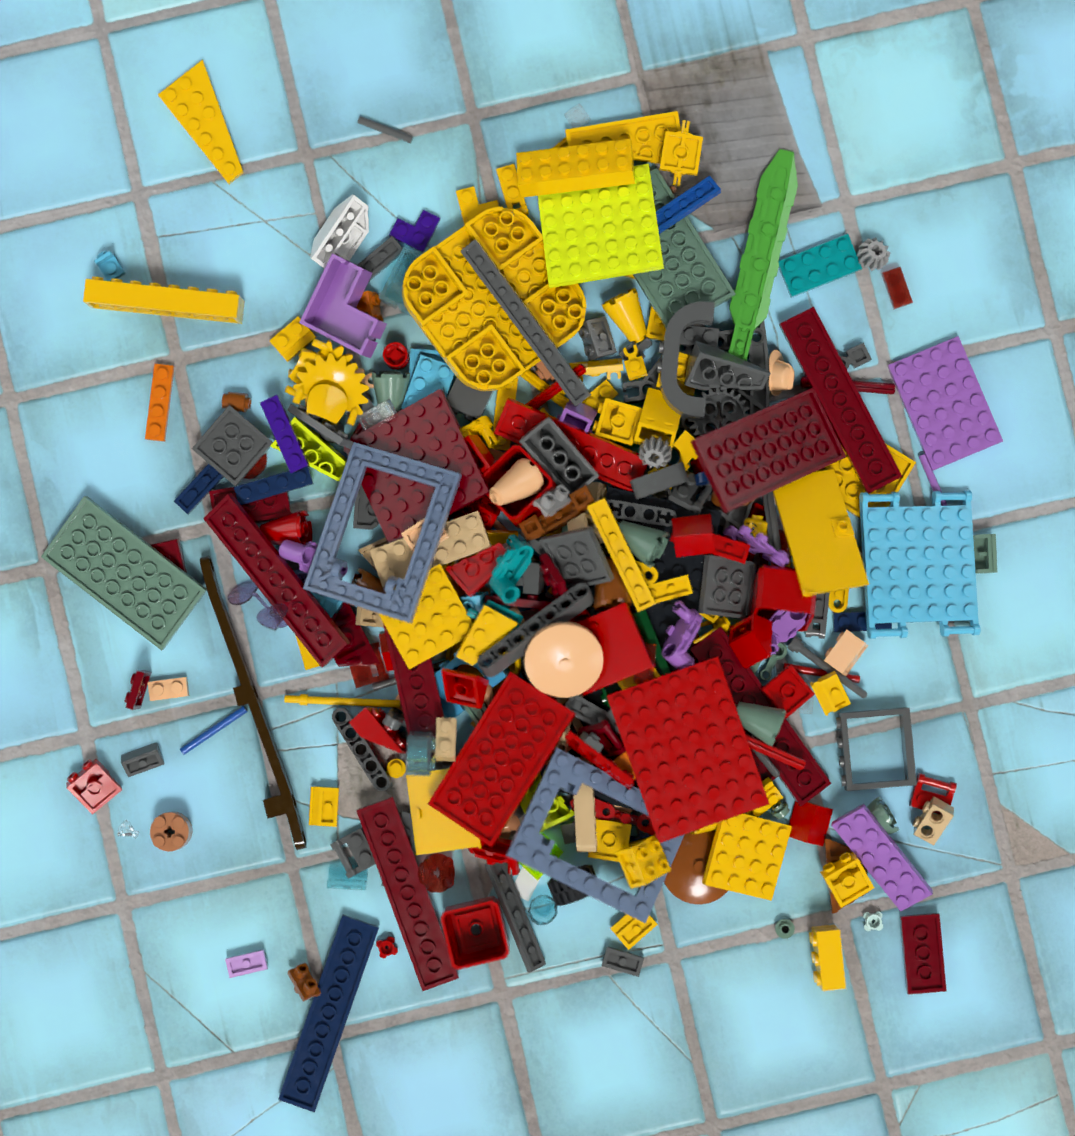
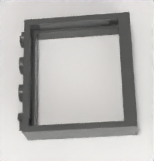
[835,707,917,791]

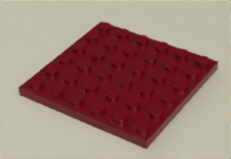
[344,389,490,543]

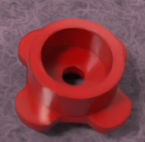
[376,936,398,959]

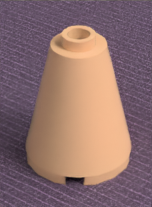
[490,458,544,505]

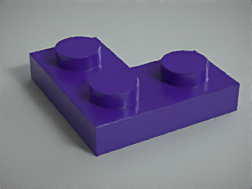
[389,210,441,253]

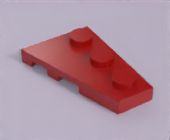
[445,543,507,597]

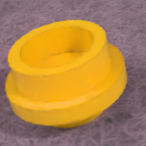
[387,759,406,778]

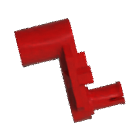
[468,837,520,876]

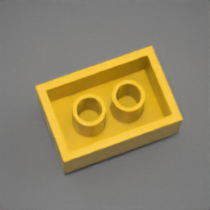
[809,924,846,991]

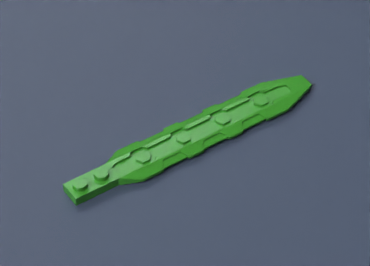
[728,149,798,361]

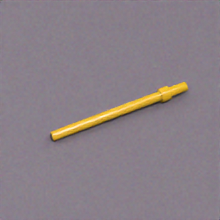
[284,694,400,708]

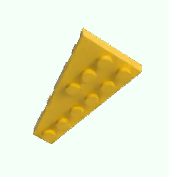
[565,111,681,164]

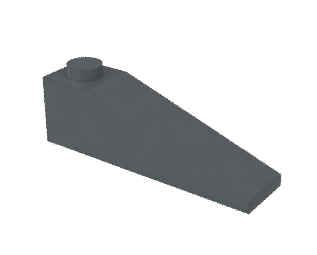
[684,341,771,390]

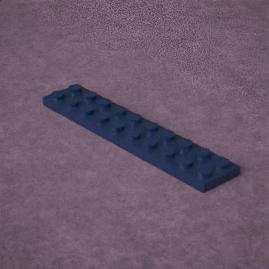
[278,914,379,1113]

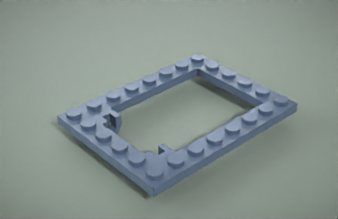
[303,442,462,624]
[506,748,685,923]

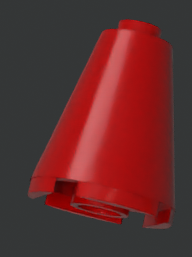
[260,510,313,546]

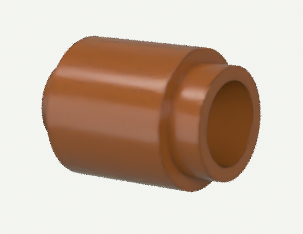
[222,392,251,413]

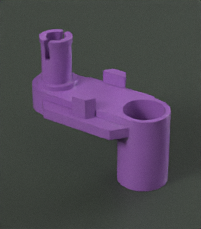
[279,540,348,576]
[662,601,702,670]
[768,610,807,654]

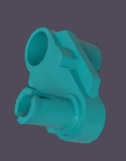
[489,535,533,604]

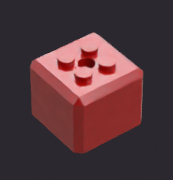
[483,445,557,528]
[750,565,816,632]
[441,896,510,970]

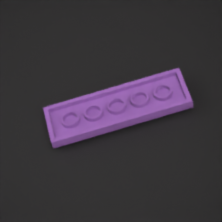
[831,804,933,911]

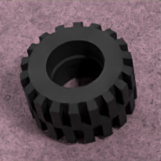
[547,865,596,906]

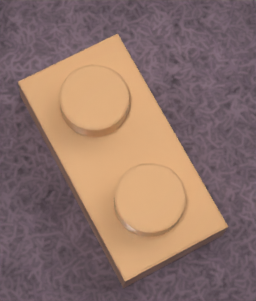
[148,677,189,701]

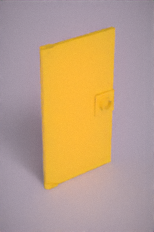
[773,469,869,597]

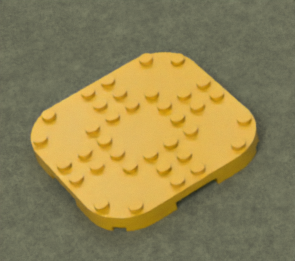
[402,207,587,391]

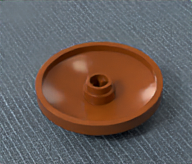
[664,830,728,904]

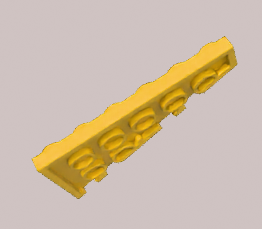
[158,60,244,184]

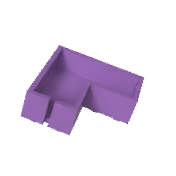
[299,253,387,358]

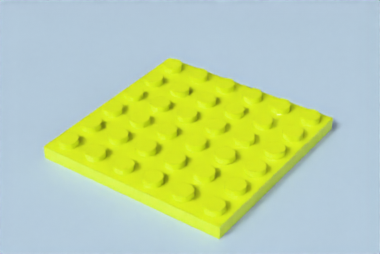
[538,164,664,288]

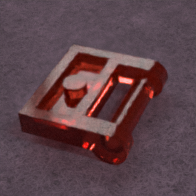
[350,642,389,688]

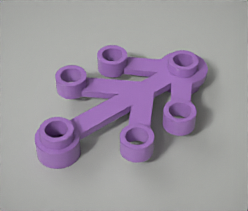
[722,525,790,567]

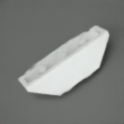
[310,194,369,269]

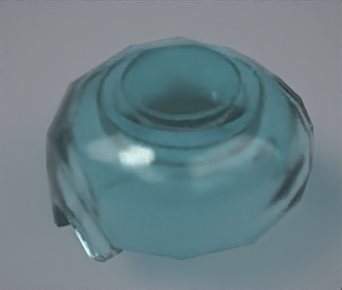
[528,895,558,925]

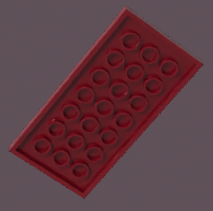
[690,388,847,513]

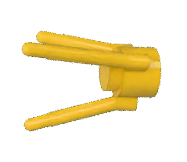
[693,616,731,644]

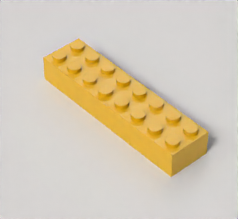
[83,276,245,324]

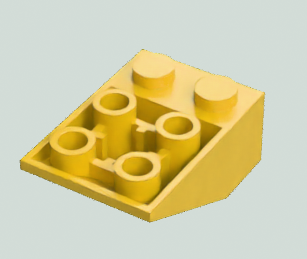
[633,387,681,448]

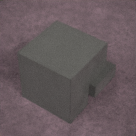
[516,560,546,594]

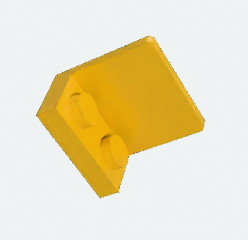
[616,835,671,889]

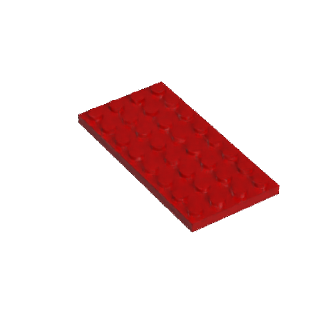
[428,672,576,847]

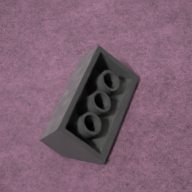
[519,417,600,498]

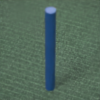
[180,705,248,755]

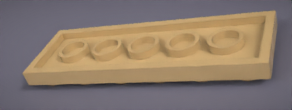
[370,511,491,587]

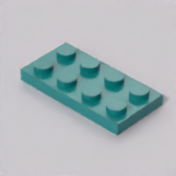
[778,234,862,298]

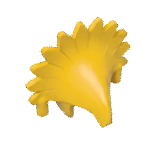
[285,338,358,407]
[292,353,369,426]

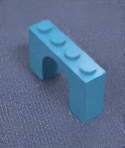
[434,652,511,718]

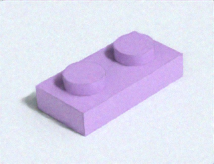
[225,949,268,978]

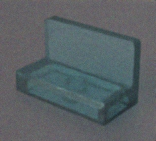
[327,863,368,890]

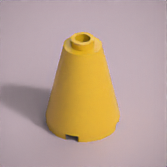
[601,288,647,344]

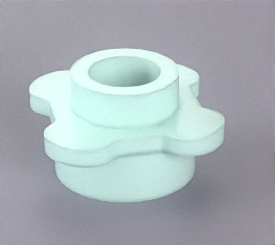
[863,911,883,931]

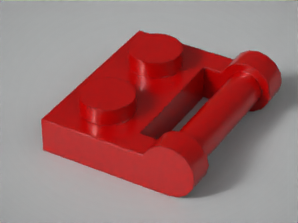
[909,773,957,814]

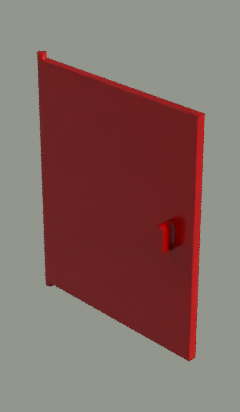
[576,602,655,696]

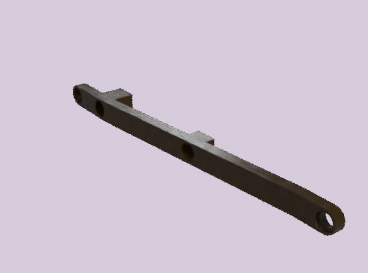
[200,556,307,850]

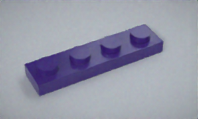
[260,395,310,473]

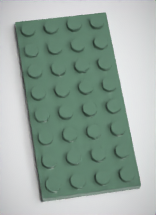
[633,168,736,328]
[41,496,207,651]

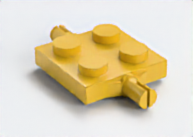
[659,120,703,186]

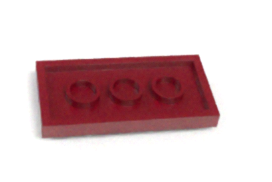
[209,487,292,522]
[900,913,947,995]

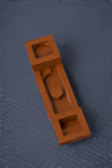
[519,485,595,541]

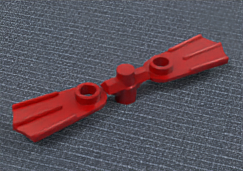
[570,798,655,835]

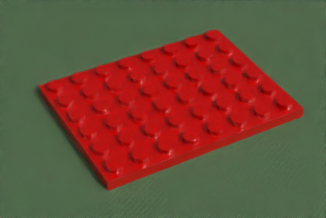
[606,656,769,843]

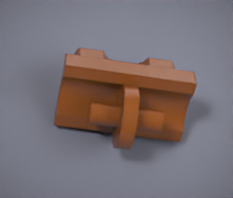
[287,963,321,1002]

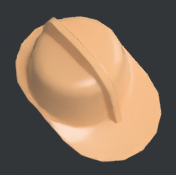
[769,350,795,396]

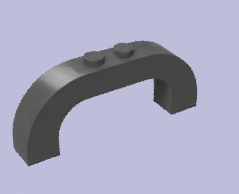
[657,301,715,420]

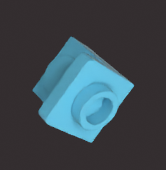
[94,251,126,281]

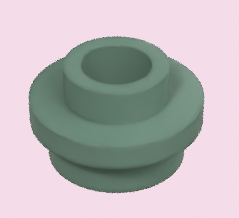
[771,801,790,819]
[775,919,795,939]

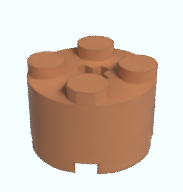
[150,812,193,852]

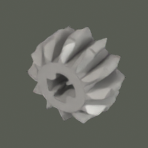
[857,237,891,271]
[639,436,672,469]

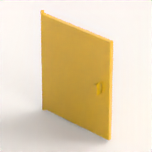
[406,768,481,855]

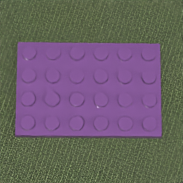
[887,336,1003,471]

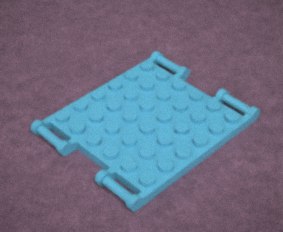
[859,490,981,639]

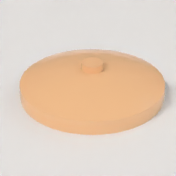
[524,622,603,698]

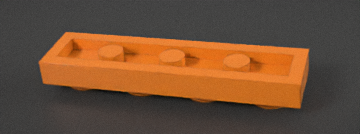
[145,363,175,442]

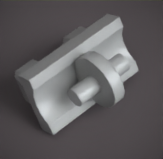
[533,484,571,517]

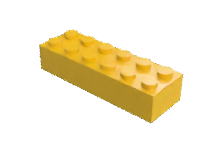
[516,138,635,198]

